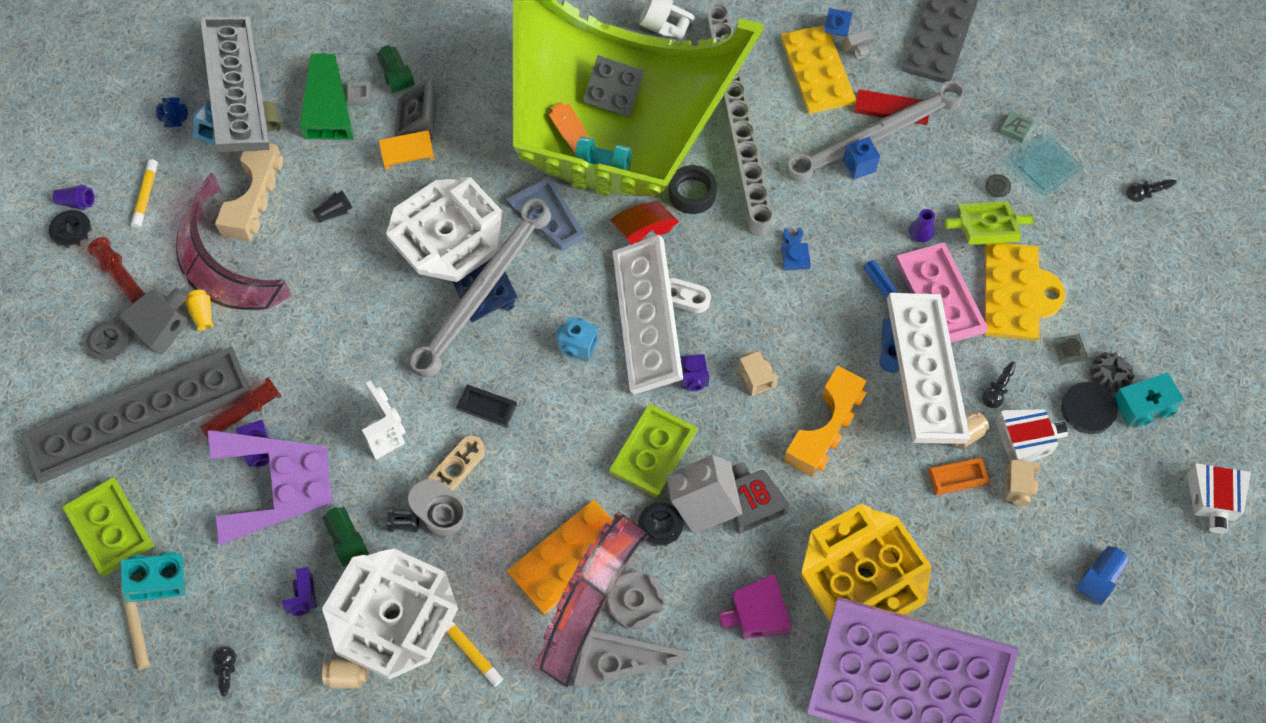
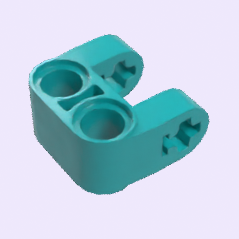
[575,136,632,171]

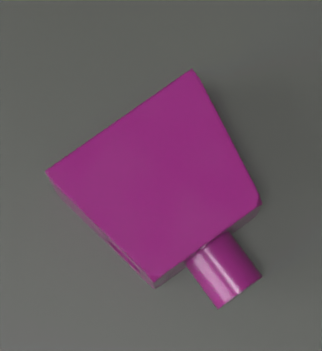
[718,574,792,639]

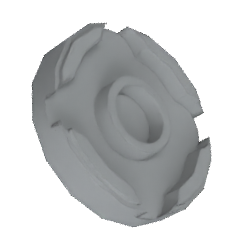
[606,571,664,629]

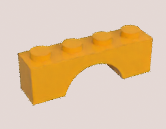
[784,365,867,477]

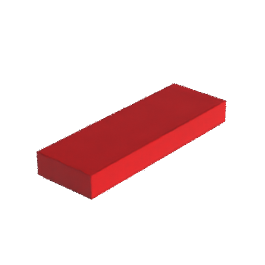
[854,89,929,125]

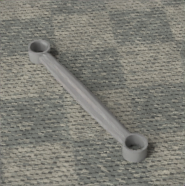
[788,81,964,182]
[410,198,551,377]

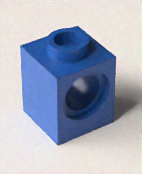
[843,137,880,180]

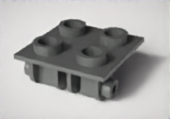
[583,55,644,118]

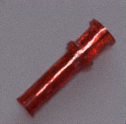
[87,237,146,304]
[200,377,282,439]

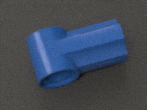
[879,317,899,373]
[1076,545,1129,606]

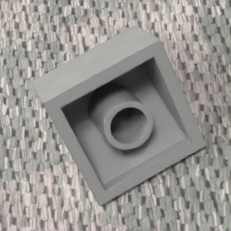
[666,455,742,533]

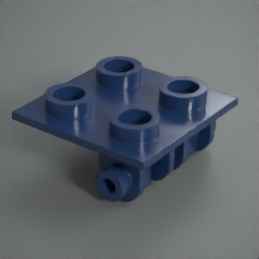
[452,258,518,323]

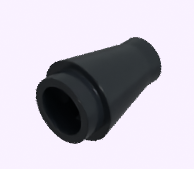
[312,190,353,223]

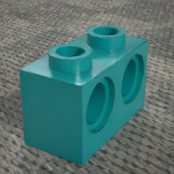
[121,551,186,603]

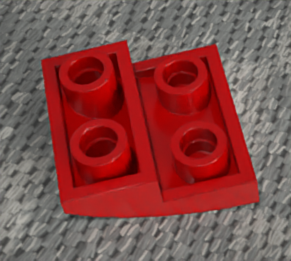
[609,201,679,245]

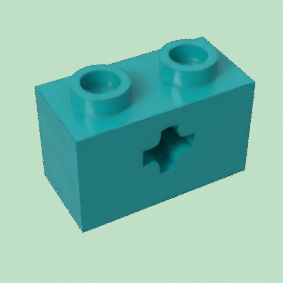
[1114,372,1184,427]

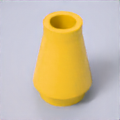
[184,290,213,331]

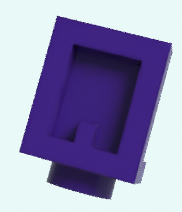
[680,354,709,391]
[282,567,317,616]

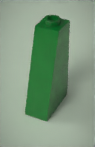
[300,53,354,140]

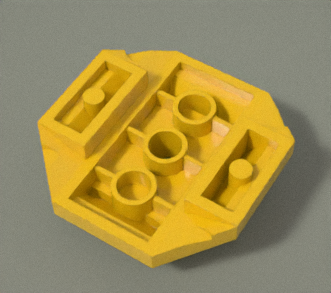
[800,504,932,623]

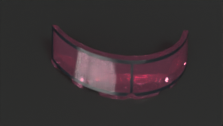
[176,173,292,311]
[534,512,649,687]

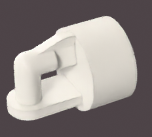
[639,0,695,39]

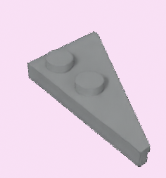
[574,630,689,688]

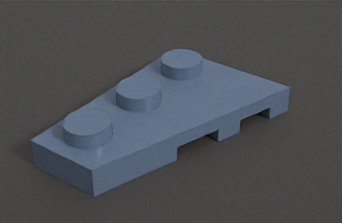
[506,176,586,250]

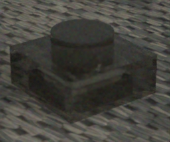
[1052,334,1088,365]

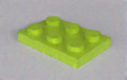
[609,403,698,499]
[63,477,155,577]

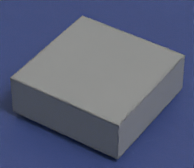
[347,81,372,106]

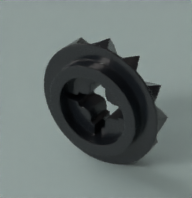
[48,210,92,248]
[638,502,684,547]

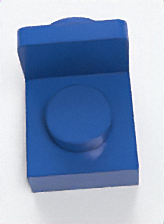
[824,8,853,37]

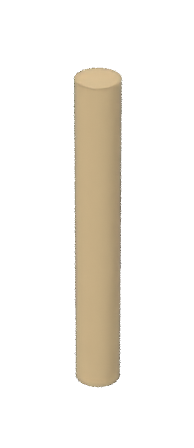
[120,587,150,670]

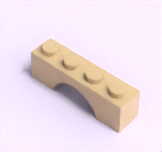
[215,143,283,241]

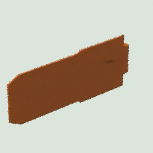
[549,102,589,154]

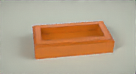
[927,457,990,496]

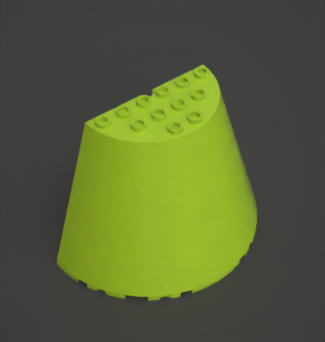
[513,0,765,196]

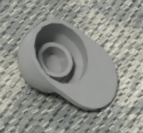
[408,479,466,537]

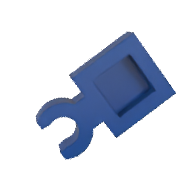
[781,228,811,271]

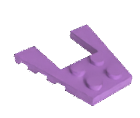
[208,431,332,544]

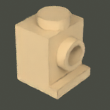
[738,351,778,396]
[1005,460,1040,506]

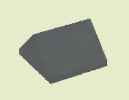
[395,77,437,139]

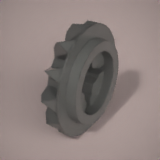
[86,322,130,362]
[1090,351,1135,392]

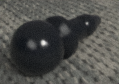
[1126,179,1177,202]
[982,361,1016,408]
[212,646,237,697]

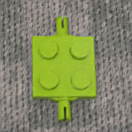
[944,201,1034,245]

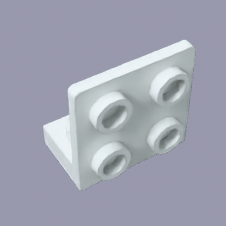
[362,380,406,460]

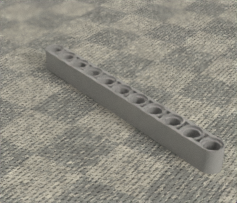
[706,4,773,236]

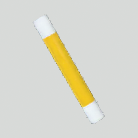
[131,159,158,228]
[446,621,503,687]

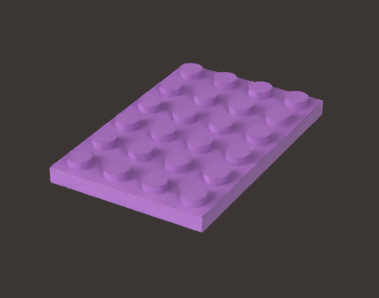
[807,597,1019,723]

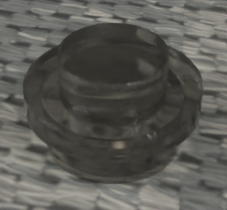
[985,174,1011,197]

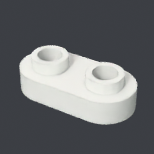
[669,278,711,313]

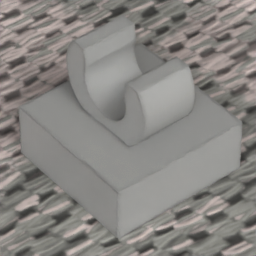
[841,29,873,60]

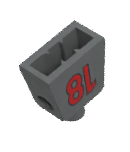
[732,462,790,534]

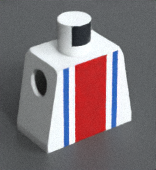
[996,409,1068,462]
[1187,463,1250,533]

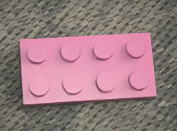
[895,242,988,343]

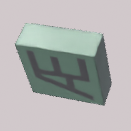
[1000,111,1033,143]

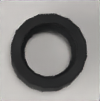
[669,165,717,214]

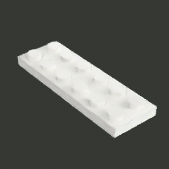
[613,235,683,395]
[887,293,970,444]

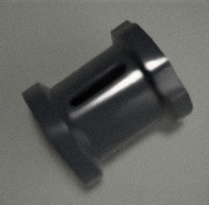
[387,507,419,533]

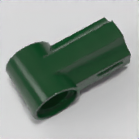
[376,45,415,93]
[322,507,369,567]

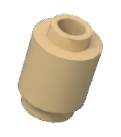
[950,411,989,449]
[322,658,368,689]

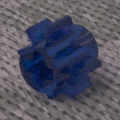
[156,97,188,127]

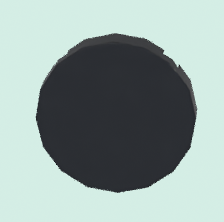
[1061,382,1118,435]

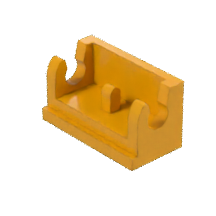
[379,130,435,170]

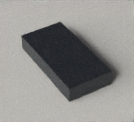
[456,384,517,428]

